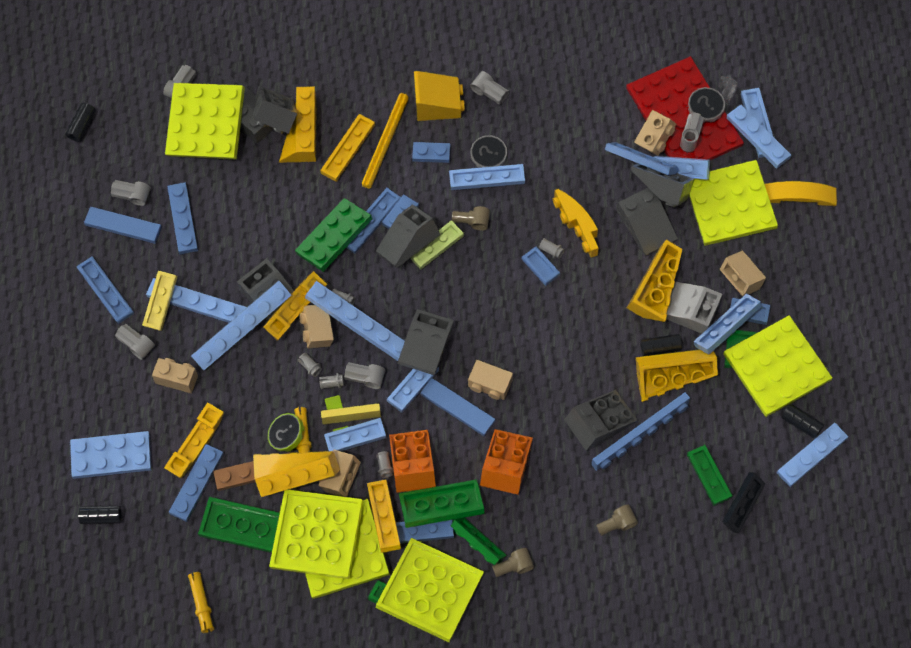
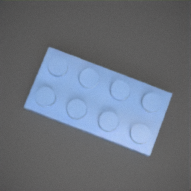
[70,431,151,479]

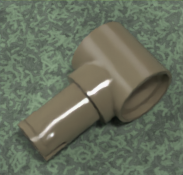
[452,206,490,231]
[596,504,638,536]
[492,548,534,577]

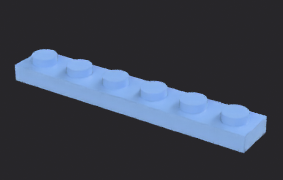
[146,278,254,330]
[191,280,291,370]
[305,281,405,361]

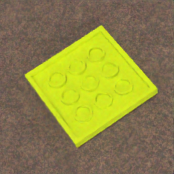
[165,83,245,159]
[689,160,778,246]
[723,315,832,417]
[269,490,363,579]
[305,499,390,599]
[376,538,484,642]

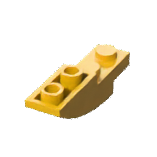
[552,189,598,258]

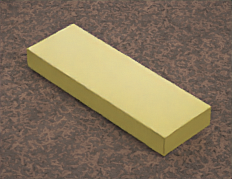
[142,271,178,331]
[321,404,381,424]

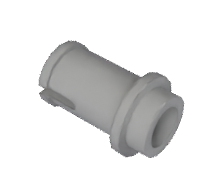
[539,238,564,259]
[332,288,355,305]
[298,353,322,377]
[319,373,344,389]
[376,451,394,478]

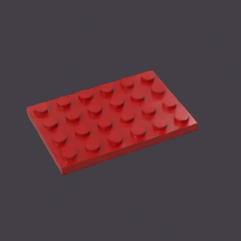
[626,56,744,160]

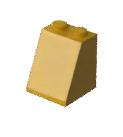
[414,71,464,121]

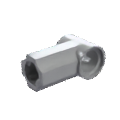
[163,65,196,98]
[470,71,509,105]
[680,112,704,152]
[111,180,151,206]
[115,324,155,360]
[344,362,385,389]

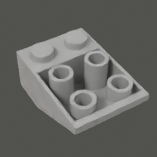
[666,282,722,334]

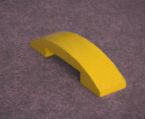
[765,181,837,206]
[264,271,327,340]
[164,402,224,478]

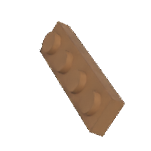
[213,452,290,491]

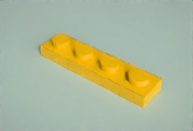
[320,114,375,182]
[367,480,401,553]

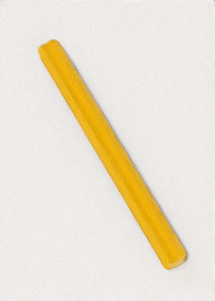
[362,93,408,189]

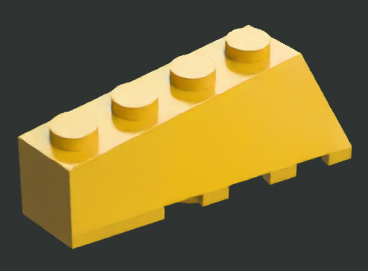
[279,87,316,163]
[627,240,682,322]
[636,350,718,402]
[253,451,340,497]

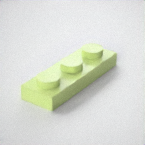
[410,220,464,270]

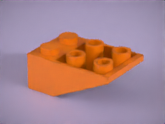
[480,429,533,494]
[389,430,436,493]

